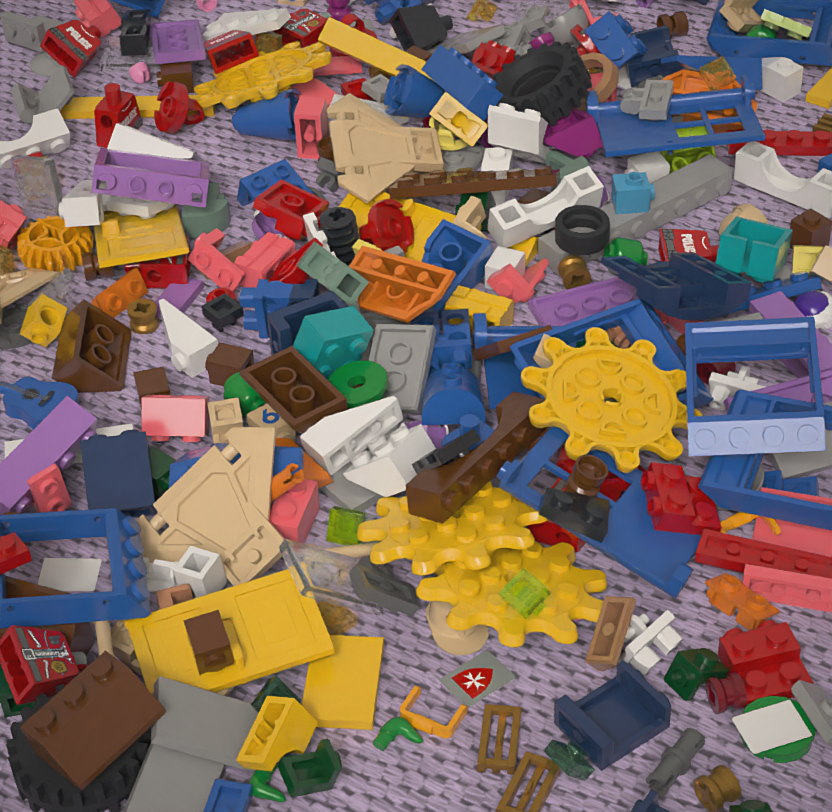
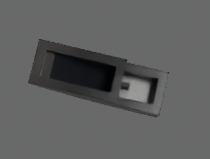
[119,9,151,56]

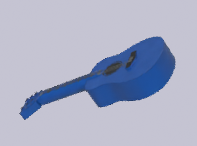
[0,377,80,430]

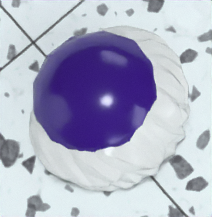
[794,291,832,330]

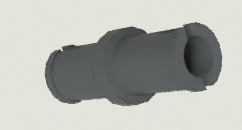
[646,728,705,795]

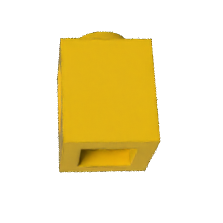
[19,294,67,348]

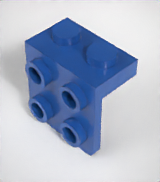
[585,11,648,70]
[237,159,313,206]

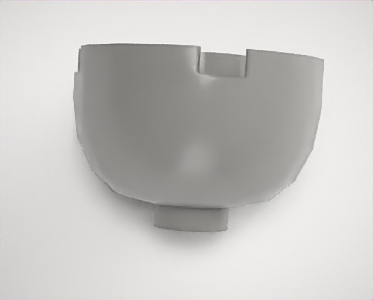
[537,3,589,47]

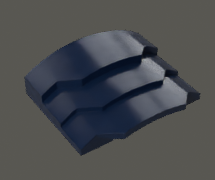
[601,252,752,320]

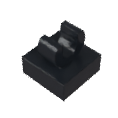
[201,293,244,333]

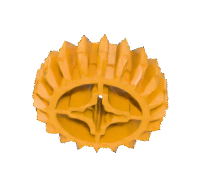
[17,213,94,274]

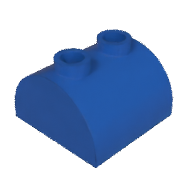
[422,362,486,425]

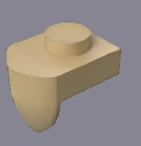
[453,196,487,239]

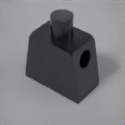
[389,5,453,51]

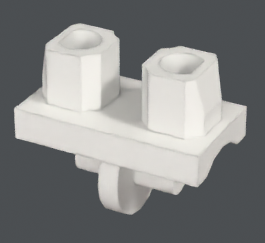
[709,366,765,411]
[618,610,682,676]

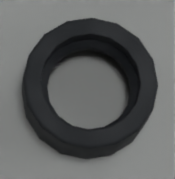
[555,205,610,255]

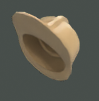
[426,601,489,655]

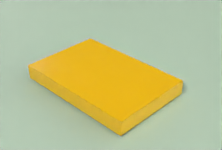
[302,635,384,730]

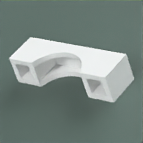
[0,108,70,169]
[734,141,832,219]
[488,166,604,248]
[59,180,114,227]

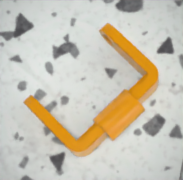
[720,512,781,535]
[399,685,468,739]

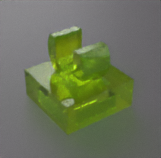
[326,506,366,546]
[498,568,551,619]

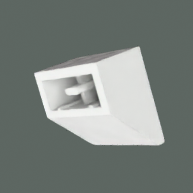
[343,424,436,497]

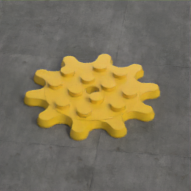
[194,41,331,109]
[521,327,702,473]
[357,481,548,575]
[416,542,608,647]

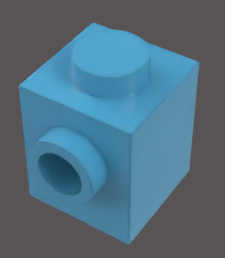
[611,172,655,214]

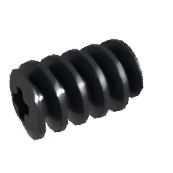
[320,207,359,265]

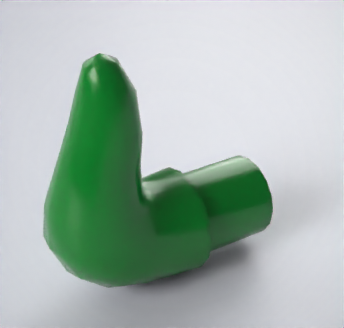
[372,717,423,751]
[249,764,286,803]

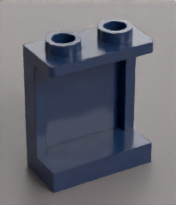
[624,26,679,87]
[267,291,348,356]
[80,430,158,518]
[554,660,671,771]

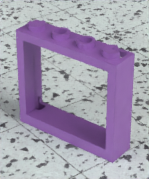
[91,148,210,207]

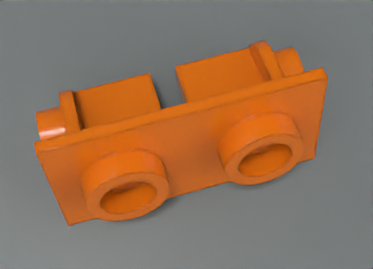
[91,267,149,318]
[705,573,780,630]

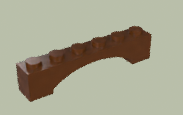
[405,391,548,524]

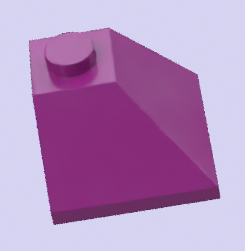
[543,108,603,158]

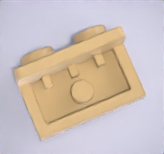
[719,0,765,32]

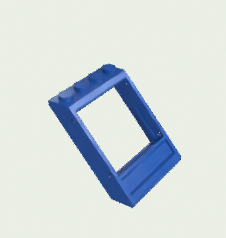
[706,0,832,66]
[510,298,714,408]
[685,317,826,456]
[698,389,832,530]
[0,508,151,629]

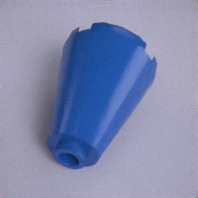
[384,64,445,118]
[232,88,302,142]

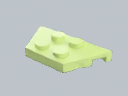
[760,9,812,40]

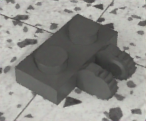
[349,556,420,616]

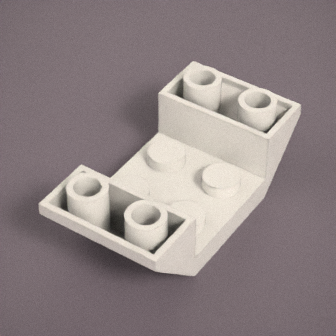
[488,103,563,164]

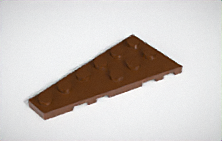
[389,166,561,199]

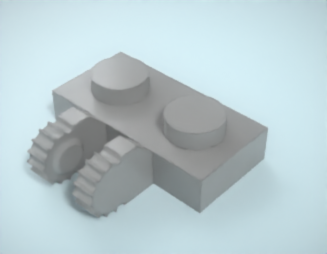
[620,80,674,121]

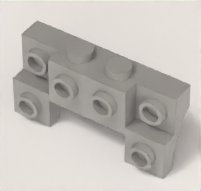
[493,5,551,56]

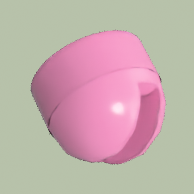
[196,0,217,12]
[129,62,151,84]

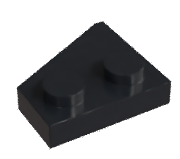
[411,428,480,475]
[538,487,610,543]

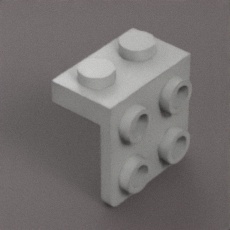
[0,11,64,52]
[11,65,74,124]

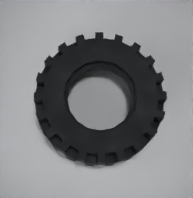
[492,41,592,126]
[6,684,152,812]

